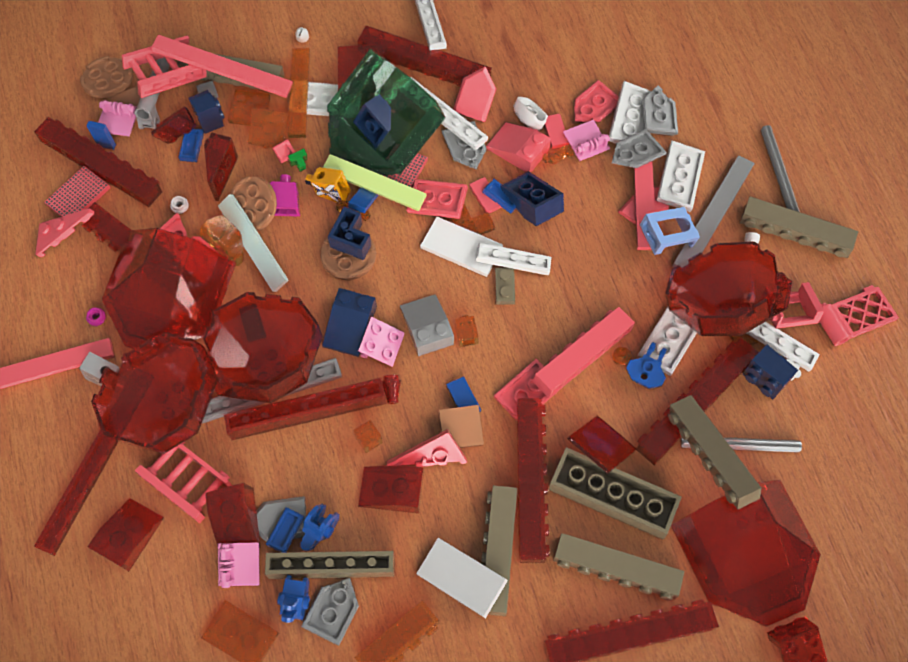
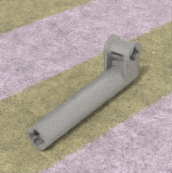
[135,57,170,130]

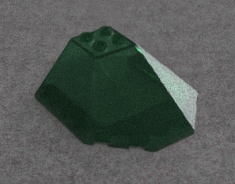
[327,48,446,176]

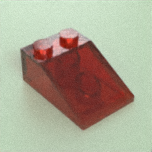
[204,132,238,201]
[358,465,424,513]
[205,483,261,548]
[87,498,164,572]

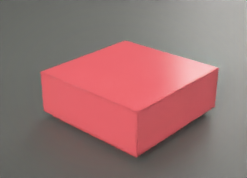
[272,139,295,164]

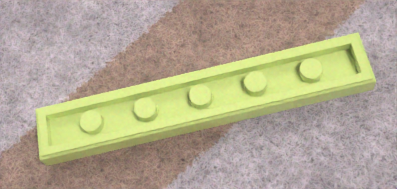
[323,154,427,211]

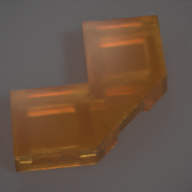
[450,204,495,235]

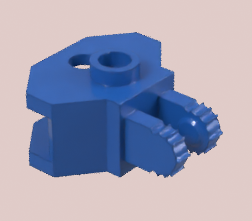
[626,342,667,389]
[300,504,340,551]
[277,575,310,623]

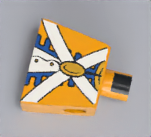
[305,167,351,205]

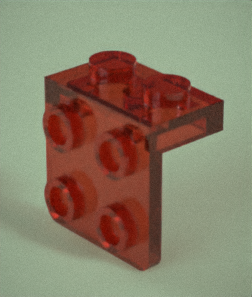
[151,106,197,144]
[767,617,828,662]

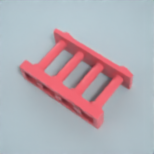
[122,35,207,98]
[135,434,232,524]

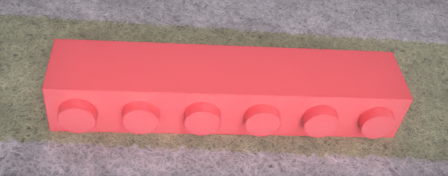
[533,307,635,398]

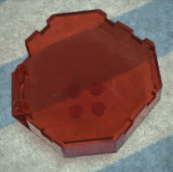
[665,241,793,336]
[201,292,323,403]
[91,332,218,454]

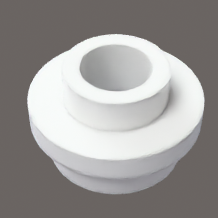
[170,196,189,214]

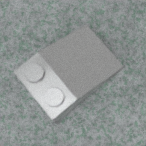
[400,294,454,356]

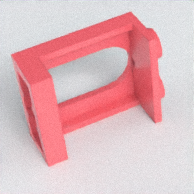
[761,282,824,329]

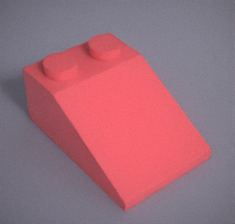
[486,122,551,173]

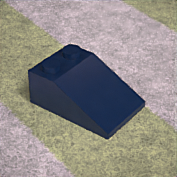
[501,171,564,226]
[322,288,377,357]

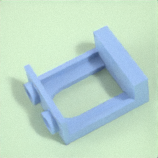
[640,207,700,255]

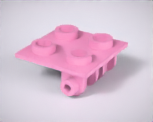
[98,100,137,137]
[563,120,610,161]
[358,317,405,367]
[218,543,260,588]

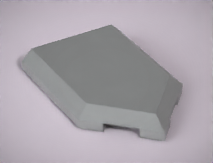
[642,86,678,136]
[441,121,487,169]
[612,129,667,168]
[245,496,306,542]
[301,578,359,646]

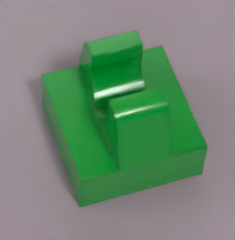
[288,149,307,172]

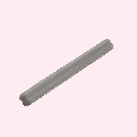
[761,125,800,212]
[681,437,802,452]

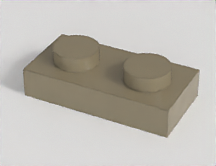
[495,268,515,305]

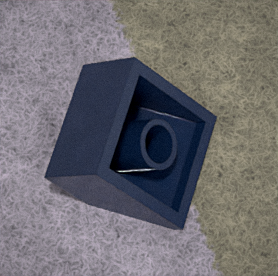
[353,94,391,149]

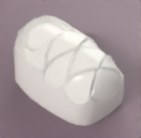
[513,97,548,131]

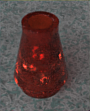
[382,375,401,404]

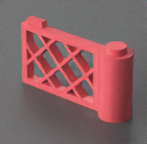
[819,285,899,346]

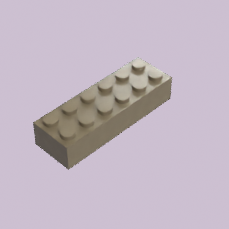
[549,447,682,540]

